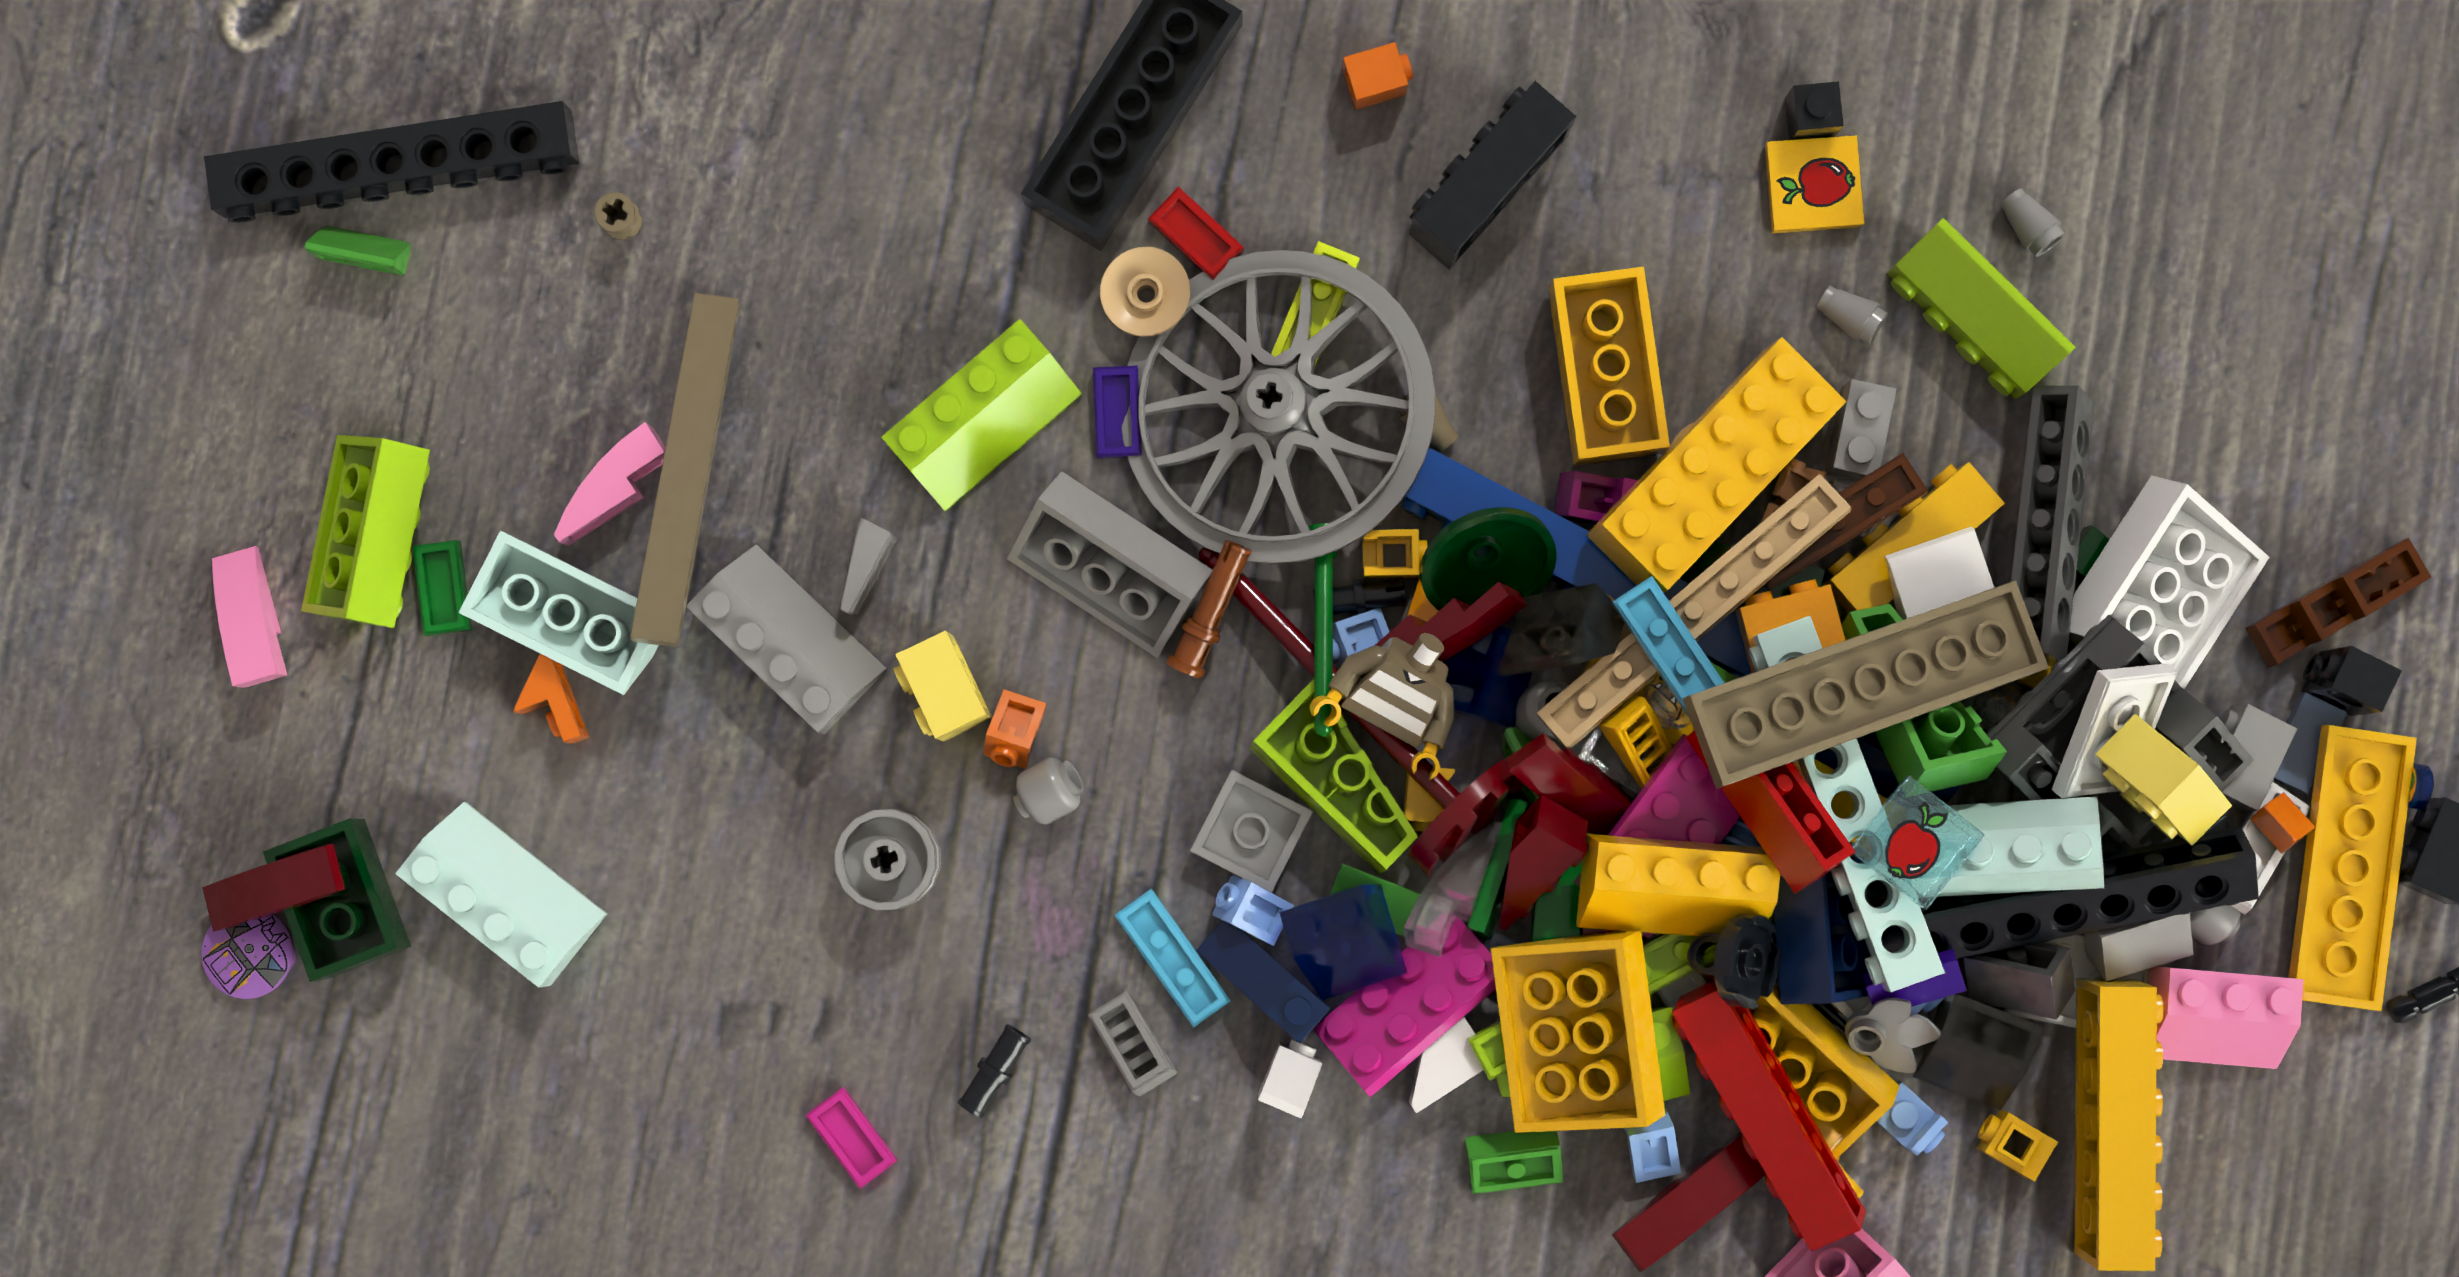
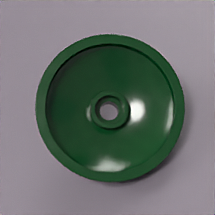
[1420,507,1557,611]

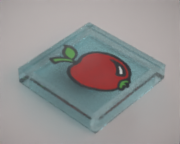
[1851,775,1985,910]

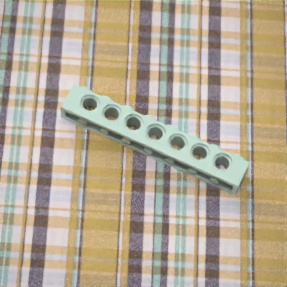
[1748,616,1945,992]

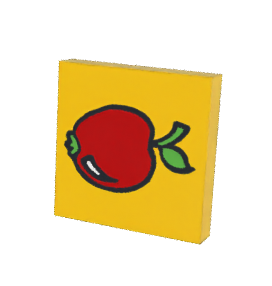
[1765,135,1864,234]

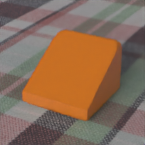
[2250,792,2316,854]

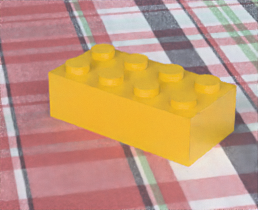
[1548,267,1670,466]

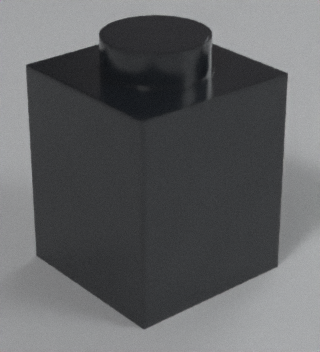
[1785,81,1844,140]

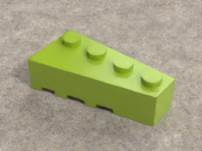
[1249,679,1418,875]

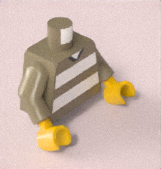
[1310,633,1454,780]

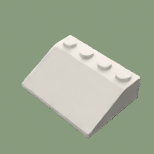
[2069,475,2270,689]

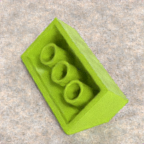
[1887,218,2076,399]
[881,319,1082,512]
[301,435,430,628]

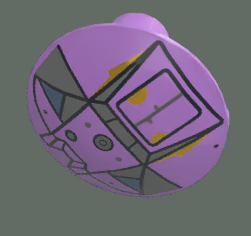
[201,914,296,999]

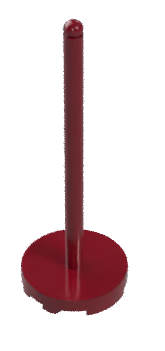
[1199,547,1525,876]

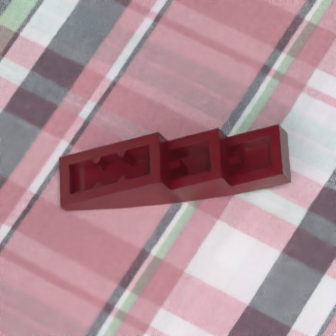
[1375,582,1527,661]
[1506,733,1634,835]
[202,844,345,932]
[1612,1131,1766,1272]

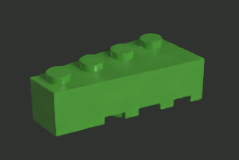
[1842,604,2007,798]

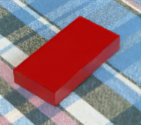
[1148,186,1244,280]

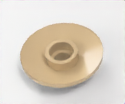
[1100,247,1191,337]

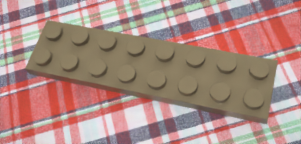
[1683,580,2049,789]

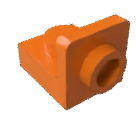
[984,689,1047,769]

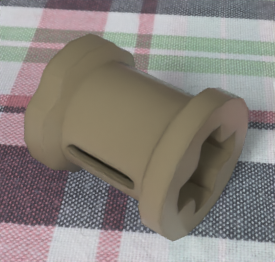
[594,192,643,241]

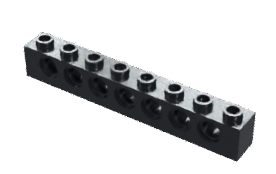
[204,101,579,223]
[1869,827,2259,959]

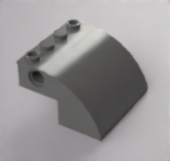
[1986,614,2254,855]

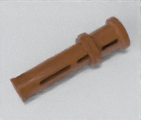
[1166,539,1252,678]

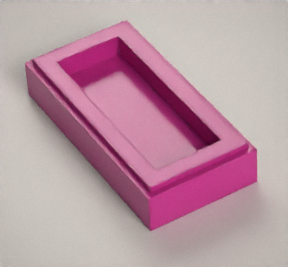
[805,1087,898,1189]

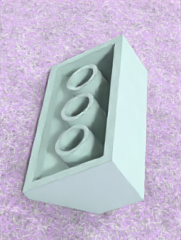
[458,531,659,695]
[1906,797,2104,898]
[395,802,607,988]

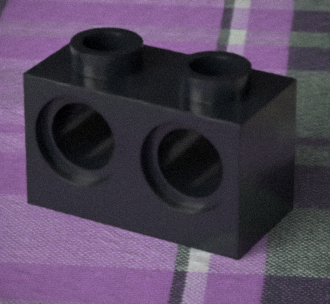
[2301,646,2402,716]

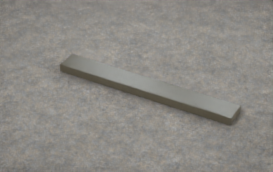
[630,293,741,647]

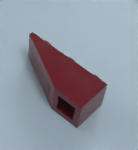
[1499,795,1589,931]

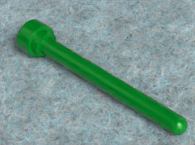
[1309,523,1341,737]

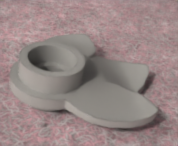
[1845,998,1940,1073]

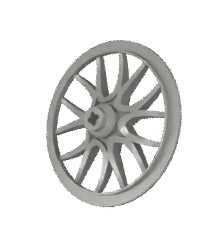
[1121,250,1435,564]

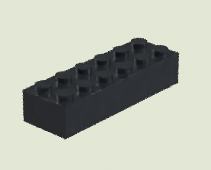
[1021,0,1243,251]

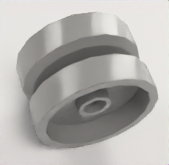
[834,809,941,910]

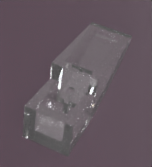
[1404,821,1502,957]

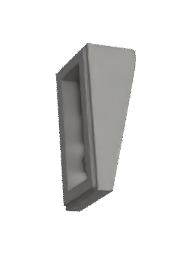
[840,518,897,617]
[1088,991,1177,1096]

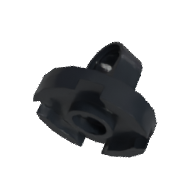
[1687,913,1781,1009]

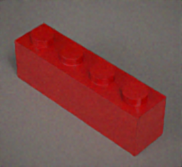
[1686,731,1855,894]

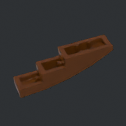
[2245,538,2431,668]

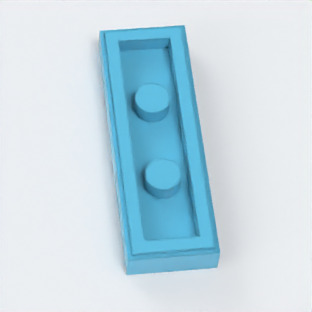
[1612,576,1724,719]
[1114,889,1231,1028]

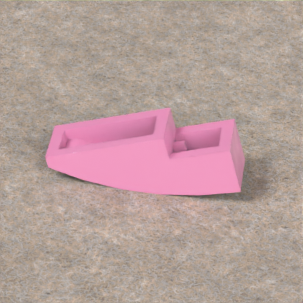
[554,422,666,546]
[212,546,287,688]

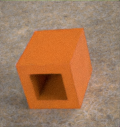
[1342,42,1413,110]

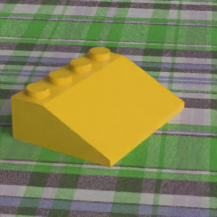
[1491,930,1665,1133]

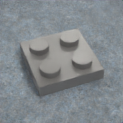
[1190,770,1313,893]

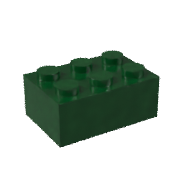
[263,818,411,982]

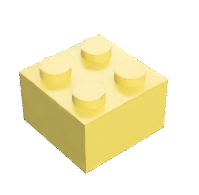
[893,631,992,742]
[2095,714,2232,846]

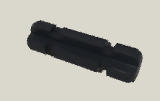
[2386,967,2459,1024]

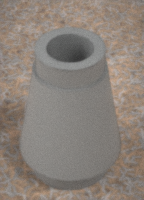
[2000,188,2065,257]
[1816,285,1888,344]

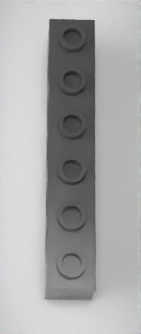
[2011,385,2095,666]

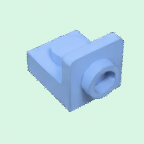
[1333,608,1390,670]
[1212,875,1294,946]
[1876,1081,1948,1156]
[1624,1105,1681,1183]

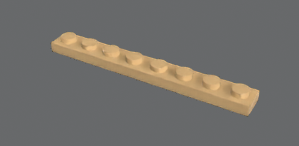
[1537,474,1851,749]

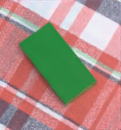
[412,540,472,637]

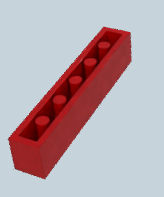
[1672,980,1866,1251]

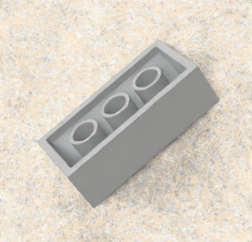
[1007,471,1212,658]
[686,545,887,735]

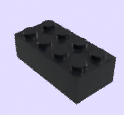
[1409,81,1577,270]

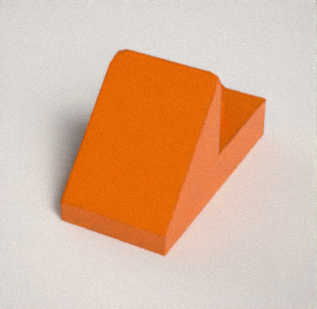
[513,654,589,744]

